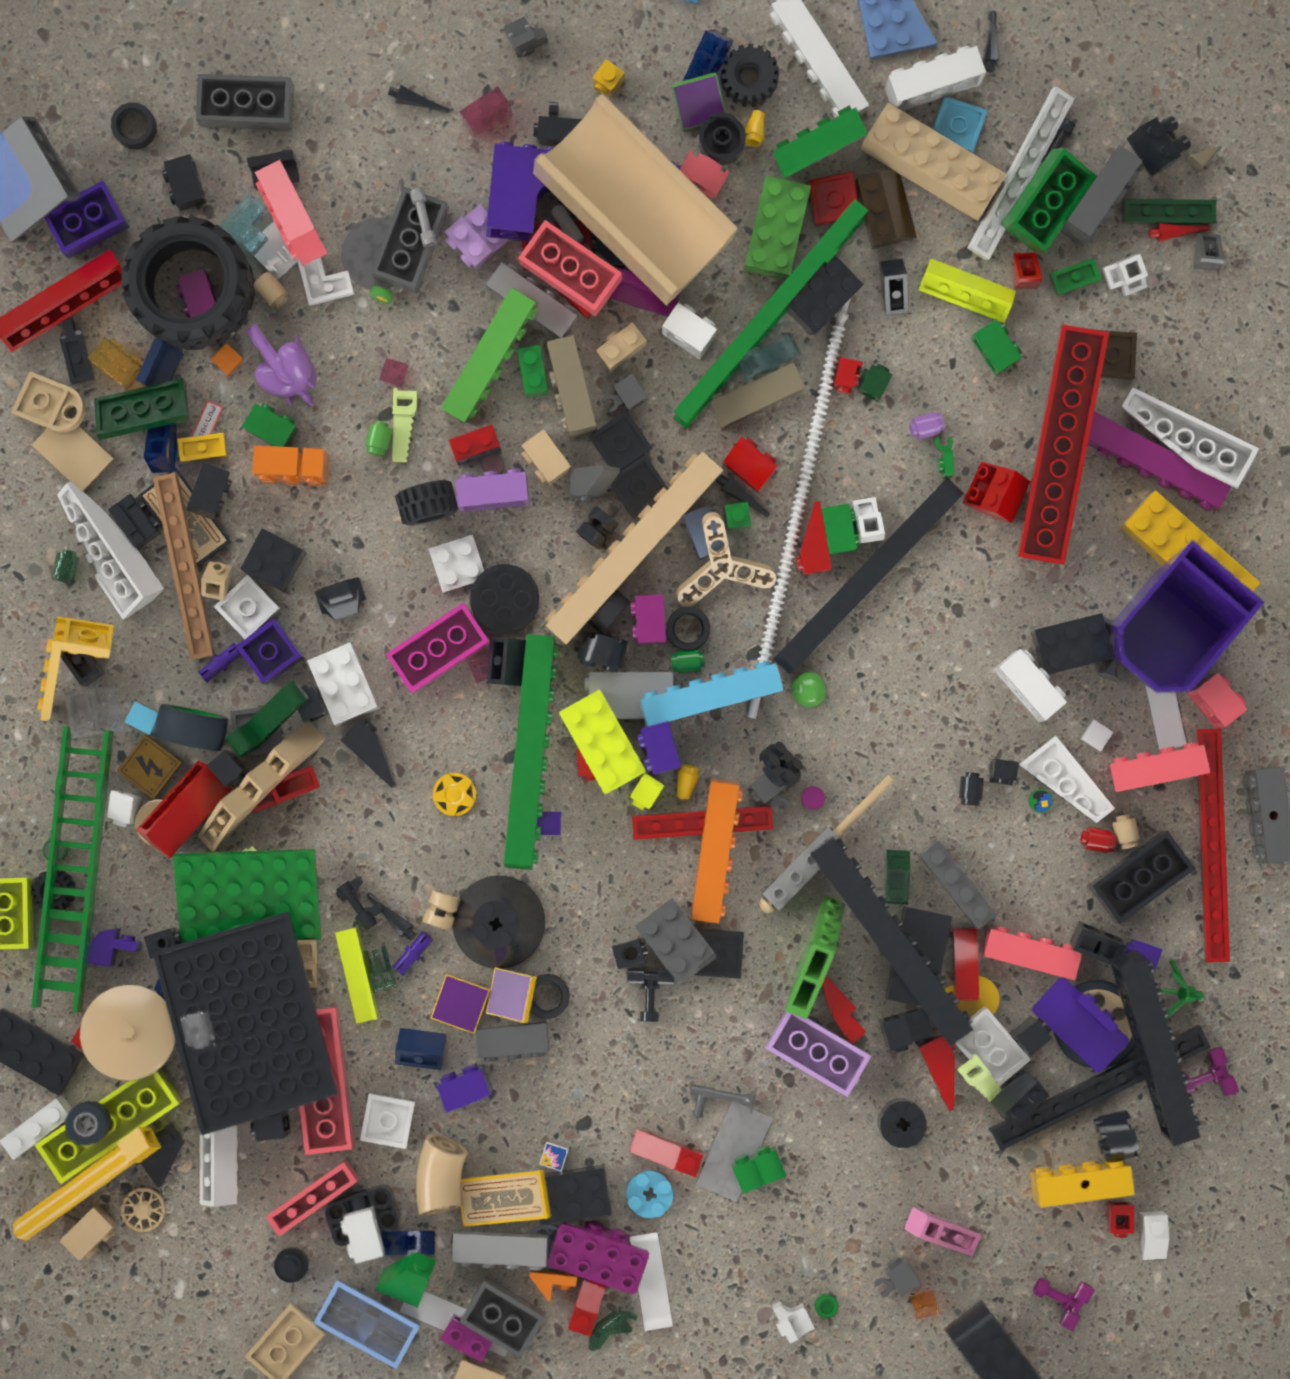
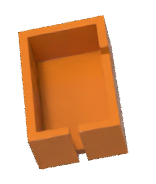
[252,445,330,486]

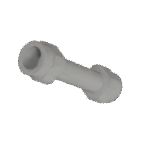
[410,188,437,247]

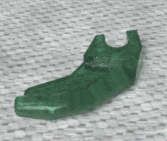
[589,1310,638,1351]

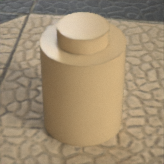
[254,271,288,308]

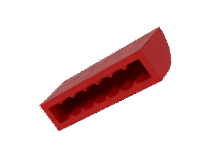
[136,760,232,859]

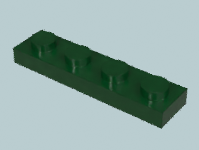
[1122,199,1216,225]

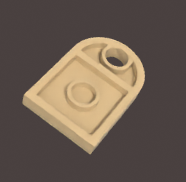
[11,371,86,433]

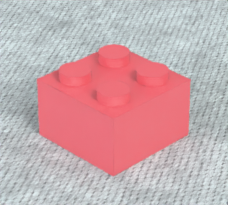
[1187,673,1248,728]

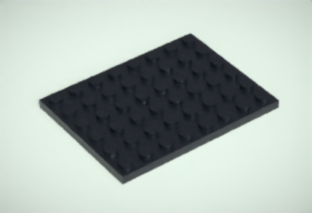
[153,912,339,1136]

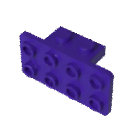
[1032,977,1129,1073]

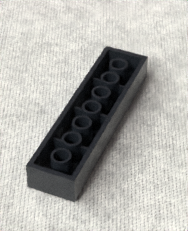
[1109,950,1202,1146]

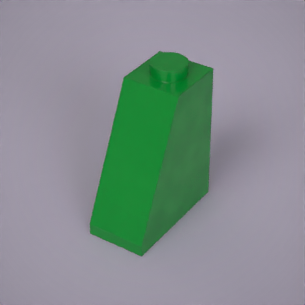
[374,1252,437,1308]

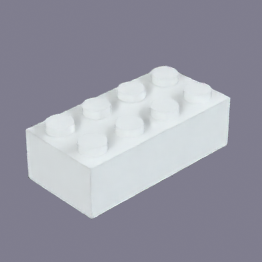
[885,46,986,111]

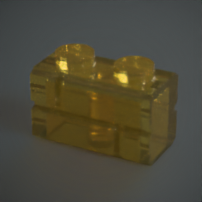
[87,337,142,390]

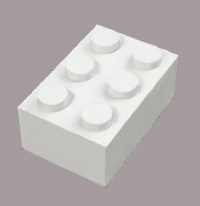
[307,642,380,726]
[993,649,1067,722]

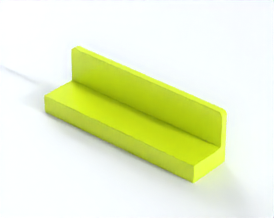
[918,259,1016,323]
[335,927,380,1024]

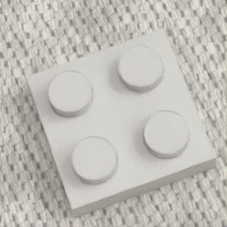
[429,535,484,593]
[214,575,280,639]
[360,1093,415,1149]

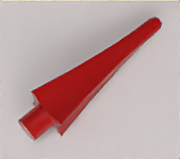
[1148,223,1211,243]

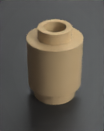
[1112,814,1140,849]

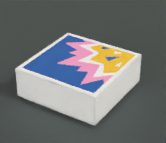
[539,1141,569,1172]

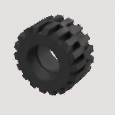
[395,480,459,525]

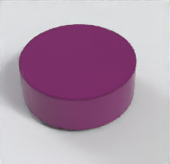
[801,786,825,809]

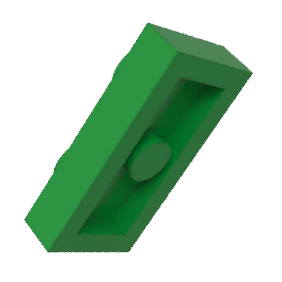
[1049,258,1102,296]

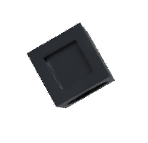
[612,938,648,969]

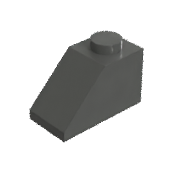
[569,465,620,502]

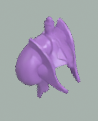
[245,324,317,406]

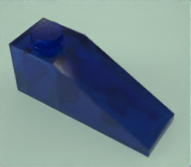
[683,29,734,81]
[143,423,177,473]
[380,1231,435,1256]

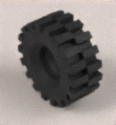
[721,44,779,107]

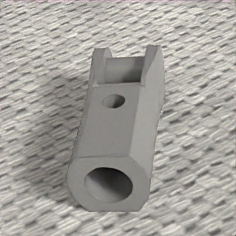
[552,205,585,243]

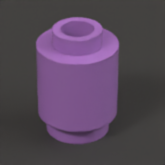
[909,412,945,440]

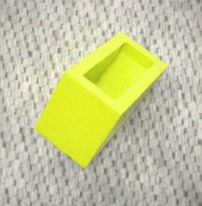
[630,773,665,811]

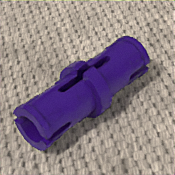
[198,642,242,683]
[392,931,434,976]

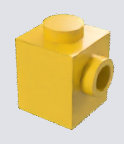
[593,59,625,98]

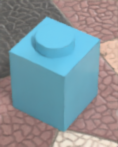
[125,701,158,736]

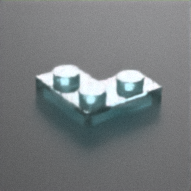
[220,193,269,257]

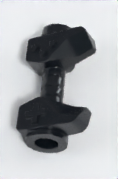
[336,876,384,931]

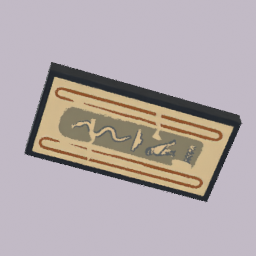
[139,468,232,568]

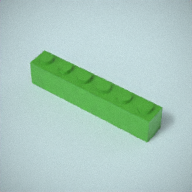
[441,287,539,423]

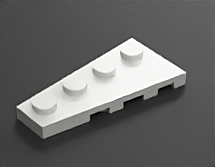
[1019,735,1115,823]

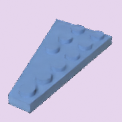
[858,0,938,59]

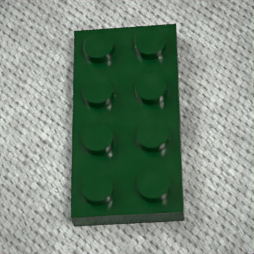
[94,378,189,440]

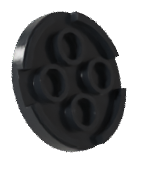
[470,564,539,634]

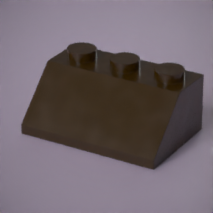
[856,171,917,249]

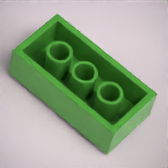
[744,176,811,280]

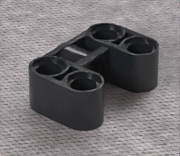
[325,1184,401,1246]

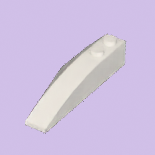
[1122,388,1259,489]
[57,481,164,620]

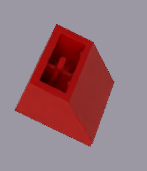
[722,436,778,493]
[963,462,1031,523]

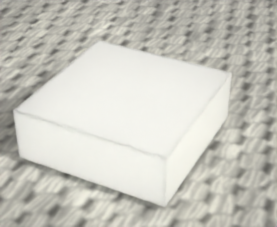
[1080,720,1113,752]

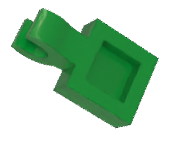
[934,437,954,478]

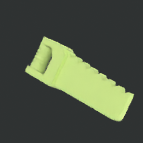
[392,388,418,463]
[957,1053,1002,1102]

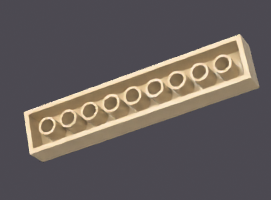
[545,451,723,645]

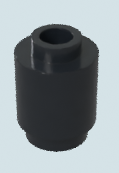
[959,772,984,806]

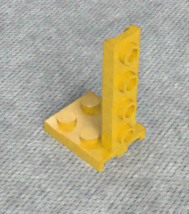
[37,616,114,721]

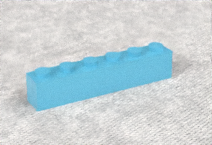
[639,661,784,727]

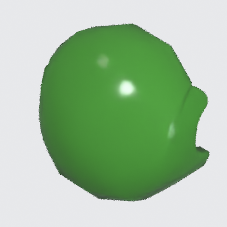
[791,672,827,708]

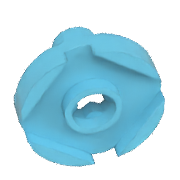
[626,1170,673,1218]

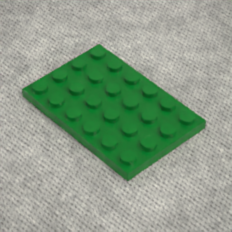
[173,849,322,943]

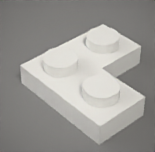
[297,257,354,306]

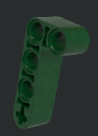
[225,680,309,758]

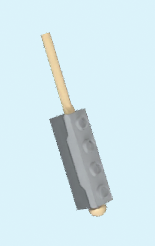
[759,775,894,913]

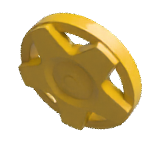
[433,773,476,816]

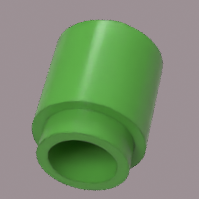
[365,421,392,457]

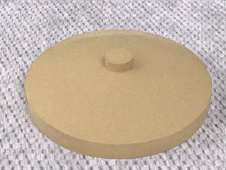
[80,985,176,1081]

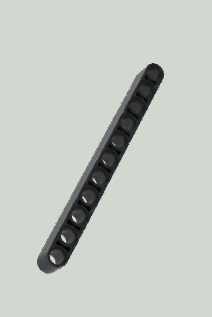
[774,477,964,675]

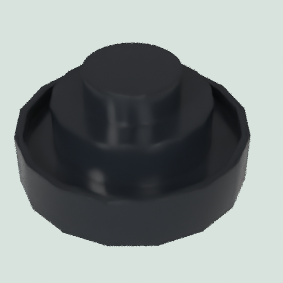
[274,1247,309,1283]

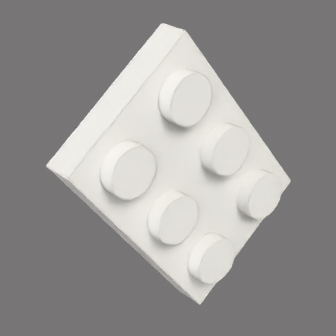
[956,1006,1031,1086]

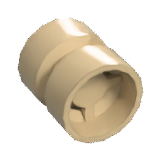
[422,890,461,930]

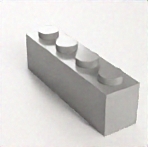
[486,263,578,339]
[452,1230,550,1270]

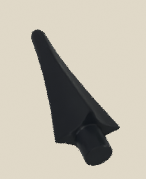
[982,10,1000,72]
[388,84,450,113]
[716,474,770,517]
[367,893,417,941]

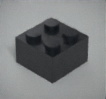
[240,528,307,593]

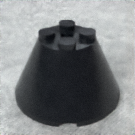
[452,875,545,969]

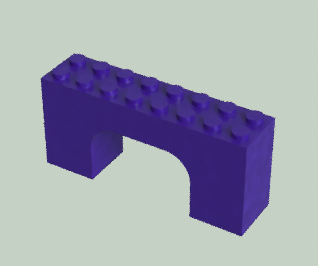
[486,141,681,242]

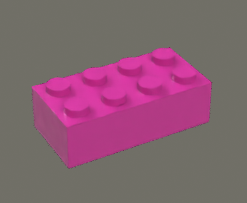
[385,603,490,694]

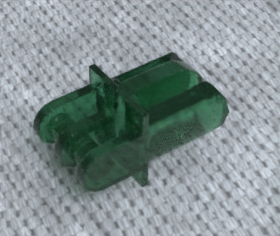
[363,945,397,994]

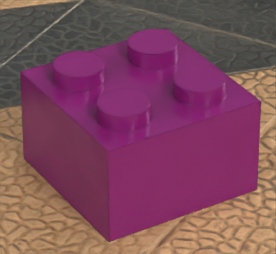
[631,594,666,646]

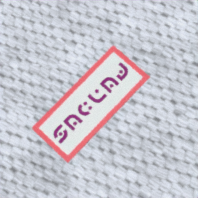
[191,400,223,437]

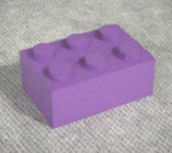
[455,469,530,513]

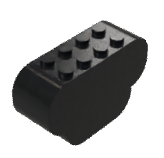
[944,1300,1042,1379]

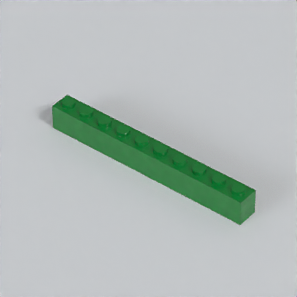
[504,634,559,870]

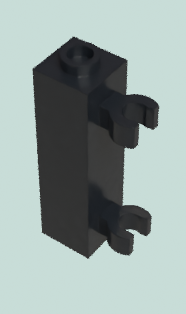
[533,102,582,146]

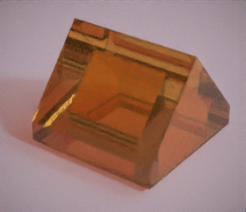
[910,1290,939,1319]

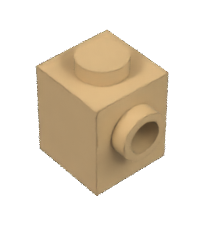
[201,561,232,601]

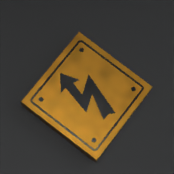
[117,734,183,800]

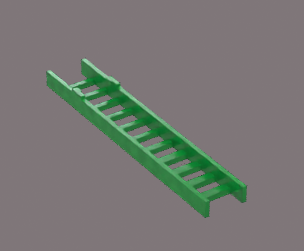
[673,199,868,429]
[31,726,114,1013]

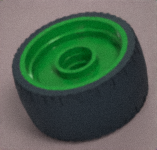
[154,704,228,751]

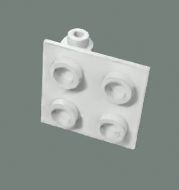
[246,222,299,280]

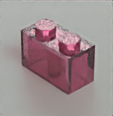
[459,86,512,137]

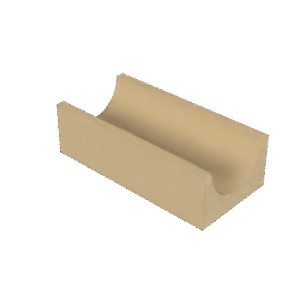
[533,94,738,306]

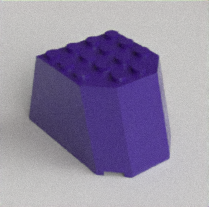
[1110,540,1265,693]

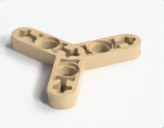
[676,512,776,607]

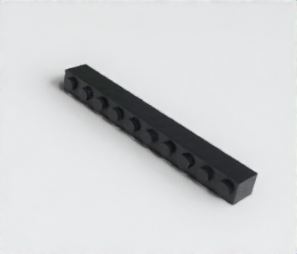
[810,836,974,1047]

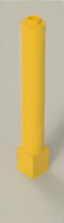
[13,1127,161,1241]

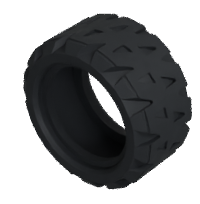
[121,216,255,350]

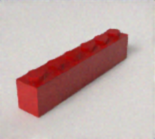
[0,249,123,353]

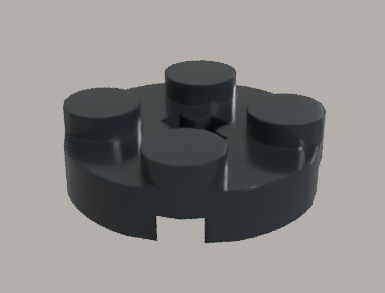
[759,742,803,788]

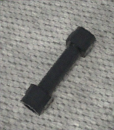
[1038,119,1076,169]

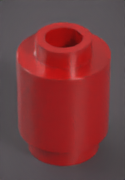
[1080,826,1116,853]

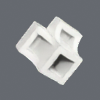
[1101,254,1148,296]
[772,1301,815,1344]

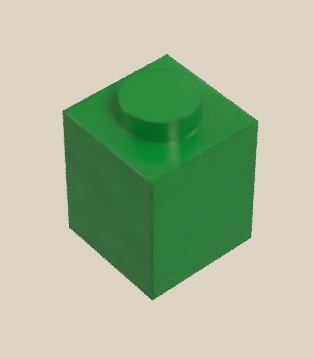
[724,502,751,531]

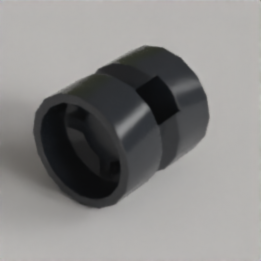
[576,506,619,550]

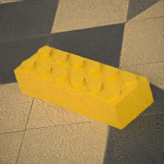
[1120,490,1261,592]

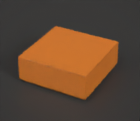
[211,343,244,377]

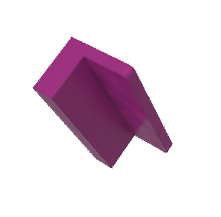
[609,267,681,317]

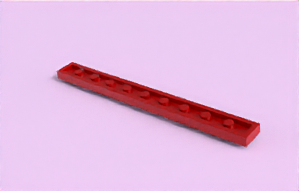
[1196,728,1230,963]

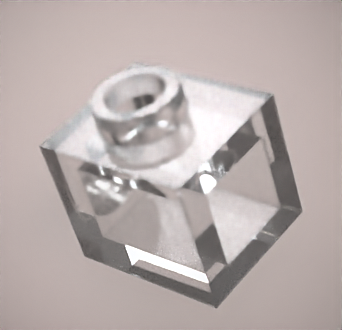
[180,1011,215,1049]

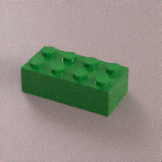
[1000,148,1097,252]

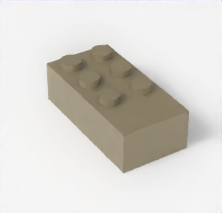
[547,335,597,439]

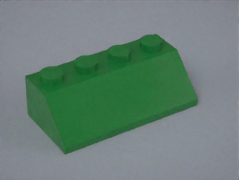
[773,105,869,178]

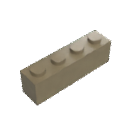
[709,362,806,430]

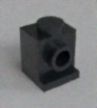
[989,759,1019,786]

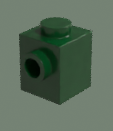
[858,364,893,403]

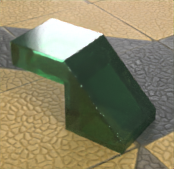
[884,849,910,905]

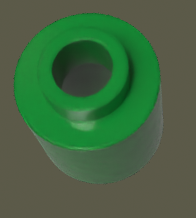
[671,649,705,674]

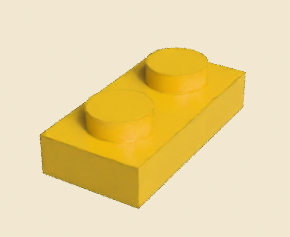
[177,433,228,463]

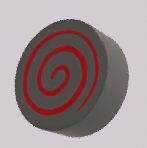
[481,453,504,474]

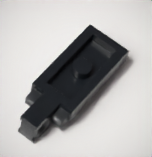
[60,319,95,385]

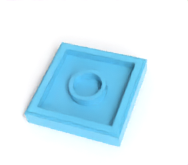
[933,96,988,153]

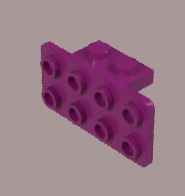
[548,1221,649,1294]

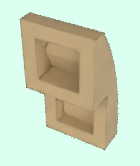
[297,939,318,988]

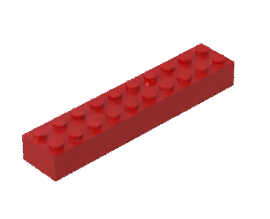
[1017,324,1109,565]

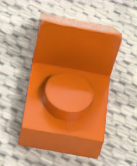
[530,1269,577,1303]

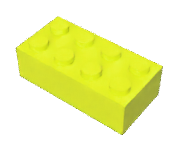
[559,689,646,795]

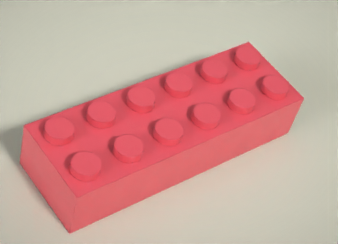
[299,1006,355,1155]

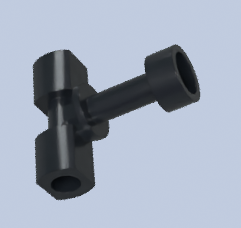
[627,969,674,1022]

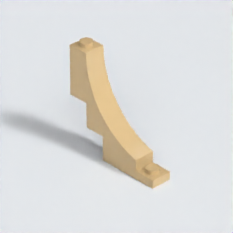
[197,721,325,852]

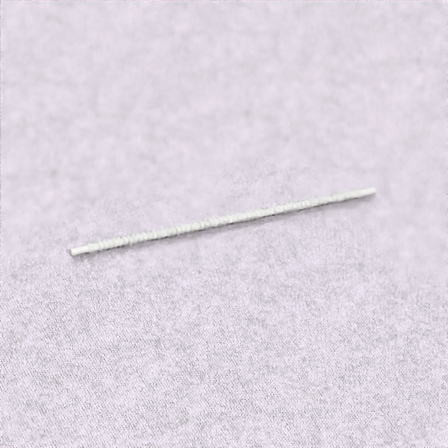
[747,300,850,719]

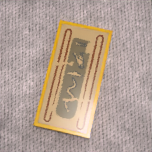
[461,1170,551,1227]

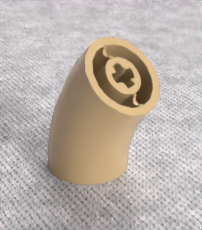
[416,1134,468,1216]

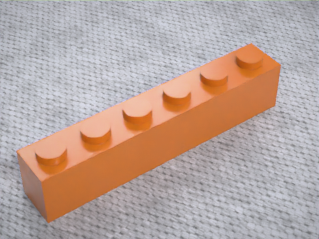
[691,778,743,923]

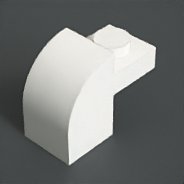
[852,497,885,544]

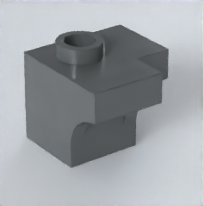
[504,16,548,57]

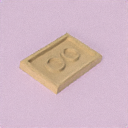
[32,415,115,492]
[245,1302,327,1379]

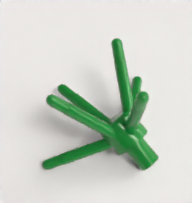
[1160,960,1204,1022]

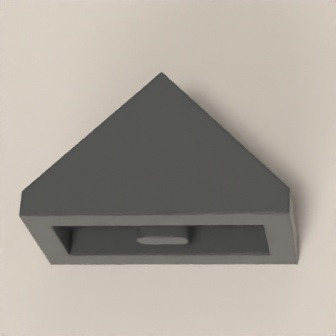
[1194,233,1225,271]

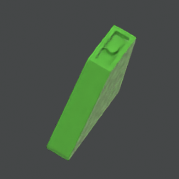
[785,896,846,1019]

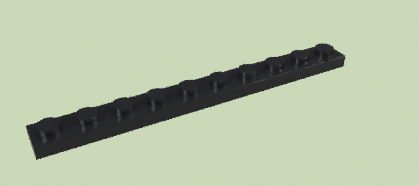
[989,1025,1210,1151]

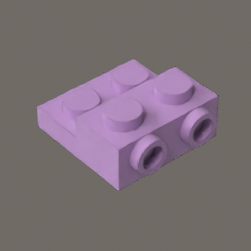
[444,204,510,270]

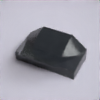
[315,577,367,621]

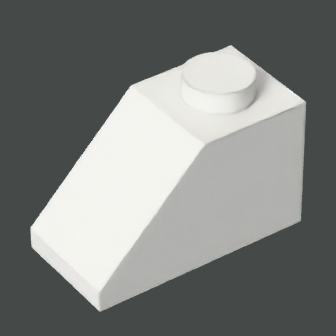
[107,790,143,827]
[1139,1211,1169,1260]

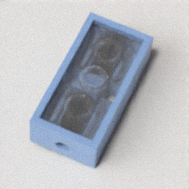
[314,1279,420,1369]

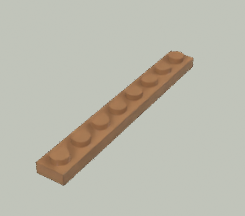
[153,473,216,660]

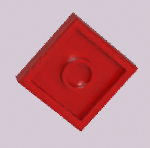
[808,171,859,227]

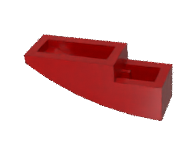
[252,766,320,814]
[952,928,979,1001]
[821,976,866,1044]

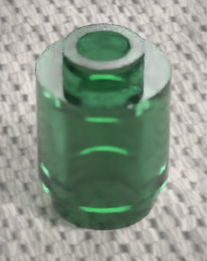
[52,549,80,584]

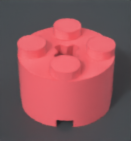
[680,150,730,200]

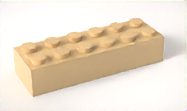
[860,103,1007,221]

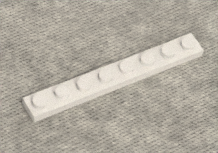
[968,87,1074,260]

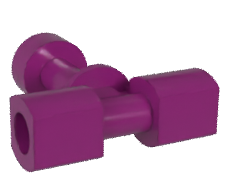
[1186,1046,1239,1096]
[1033,1277,1095,1331]

